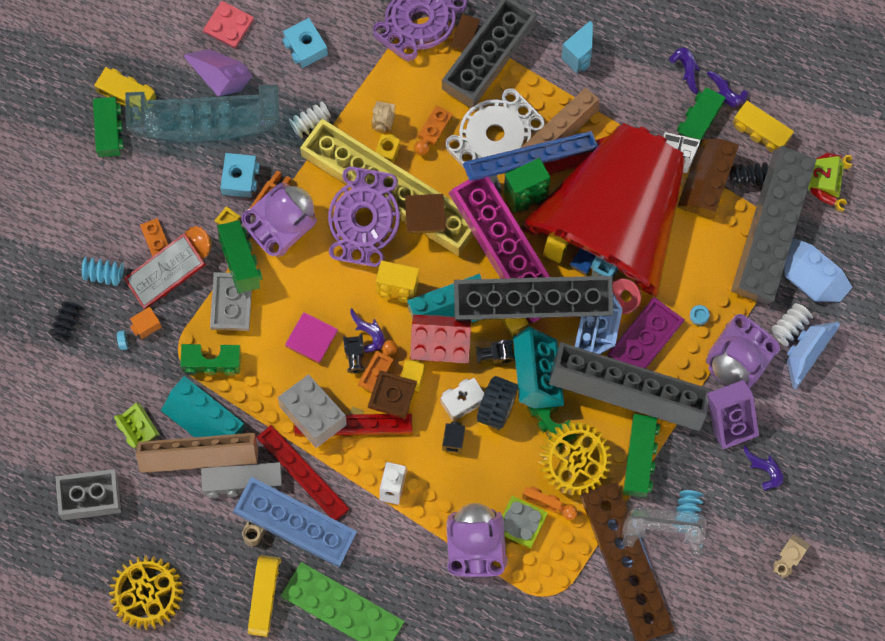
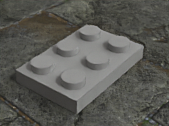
[210,272,252,331]

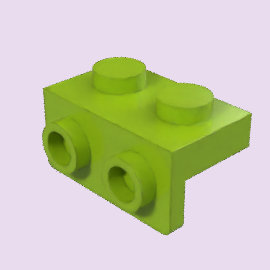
[114,403,160,449]

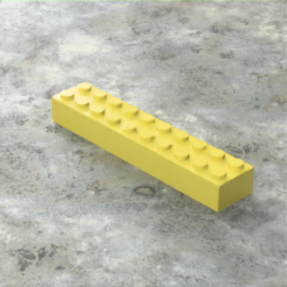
[300,119,474,256]

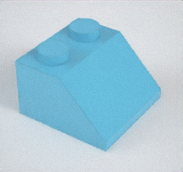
[561,21,593,74]

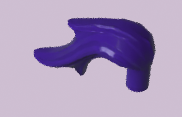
[669,47,700,95]
[707,71,749,109]
[350,308,386,353]
[744,445,784,491]

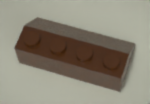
[677,139,739,220]

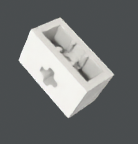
[441,378,484,422]

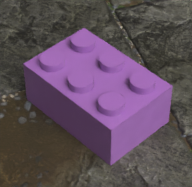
[707,380,759,449]

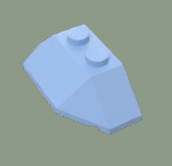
[784,238,853,302]
[575,294,623,354]
[787,322,840,389]

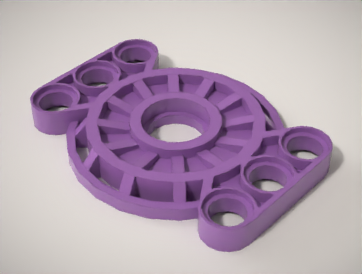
[373,0,467,61]
[328,167,400,267]

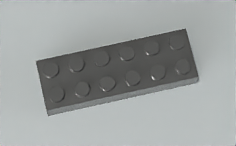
[442,0,536,108]

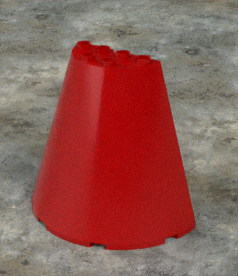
[520,123,685,298]

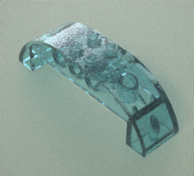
[125,84,280,142]

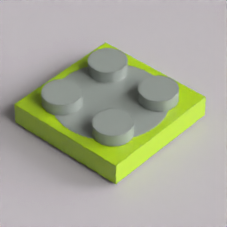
[502,496,548,549]

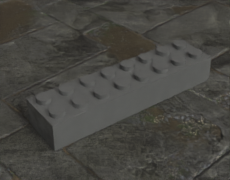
[731,146,816,305]
[454,276,613,320]
[549,343,711,431]

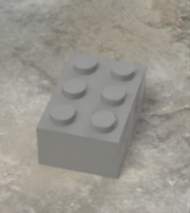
[278,374,347,448]
[55,469,121,520]

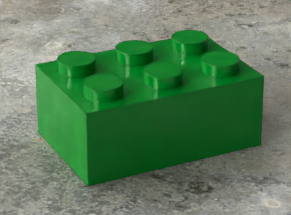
[504,158,550,213]

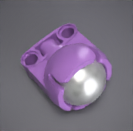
[242,182,317,257]
[706,314,780,388]
[446,503,508,577]

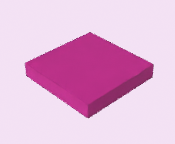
[285,312,338,364]

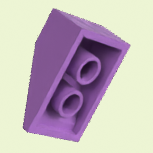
[184,49,253,97]

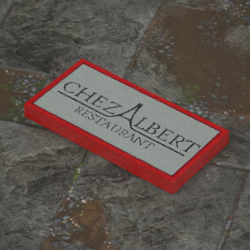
[124,233,206,309]

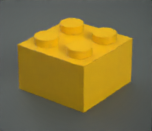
[376,260,419,303]

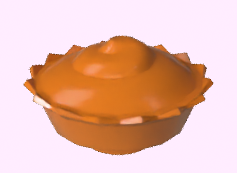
[185,225,212,259]

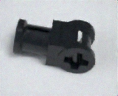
[343,334,365,374]
[476,340,515,364]

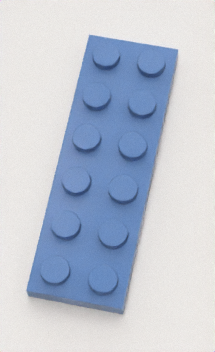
[232,477,357,567]

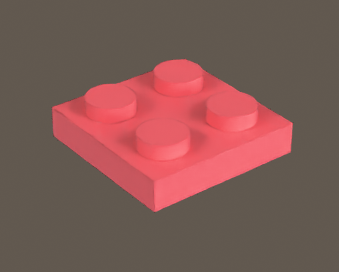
[203,1,254,49]

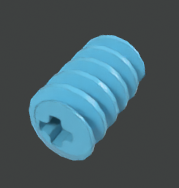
[82,256,124,286]
[673,490,704,534]

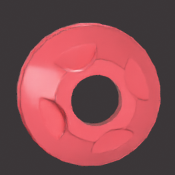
[612,279,641,314]

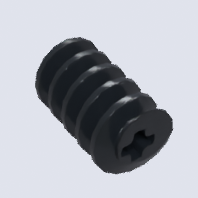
[730,162,769,189]
[48,301,85,345]

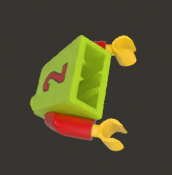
[808,153,853,212]

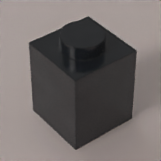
[442,422,465,454]

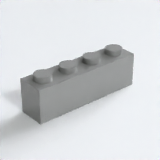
[201,462,283,498]

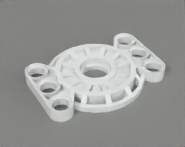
[446,89,544,168]

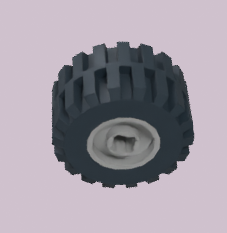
[477,376,518,430]

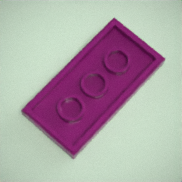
[607,297,685,369]

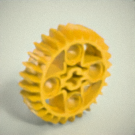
[539,422,612,495]
[109,556,184,630]

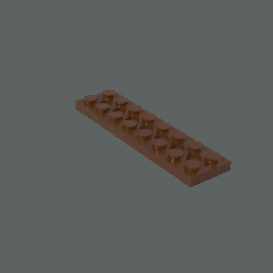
[579,482,675,641]

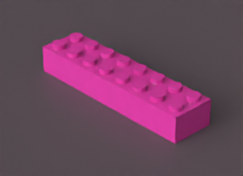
[448,177,550,325]

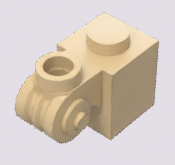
[372,101,395,133]
[773,534,810,578]

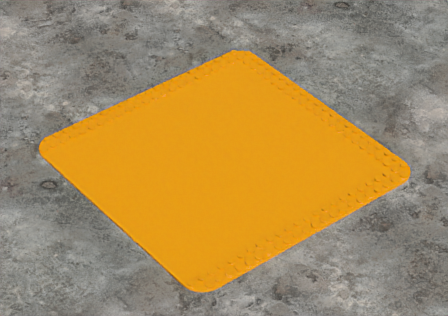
[178,17,757,597]

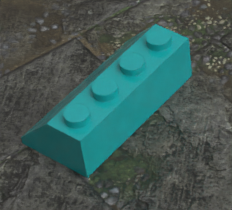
[407,274,482,323]
[513,326,564,408]
[161,376,245,438]

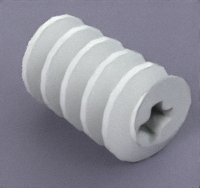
[289,101,331,139]
[772,303,813,346]

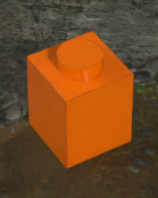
[130,307,162,339]

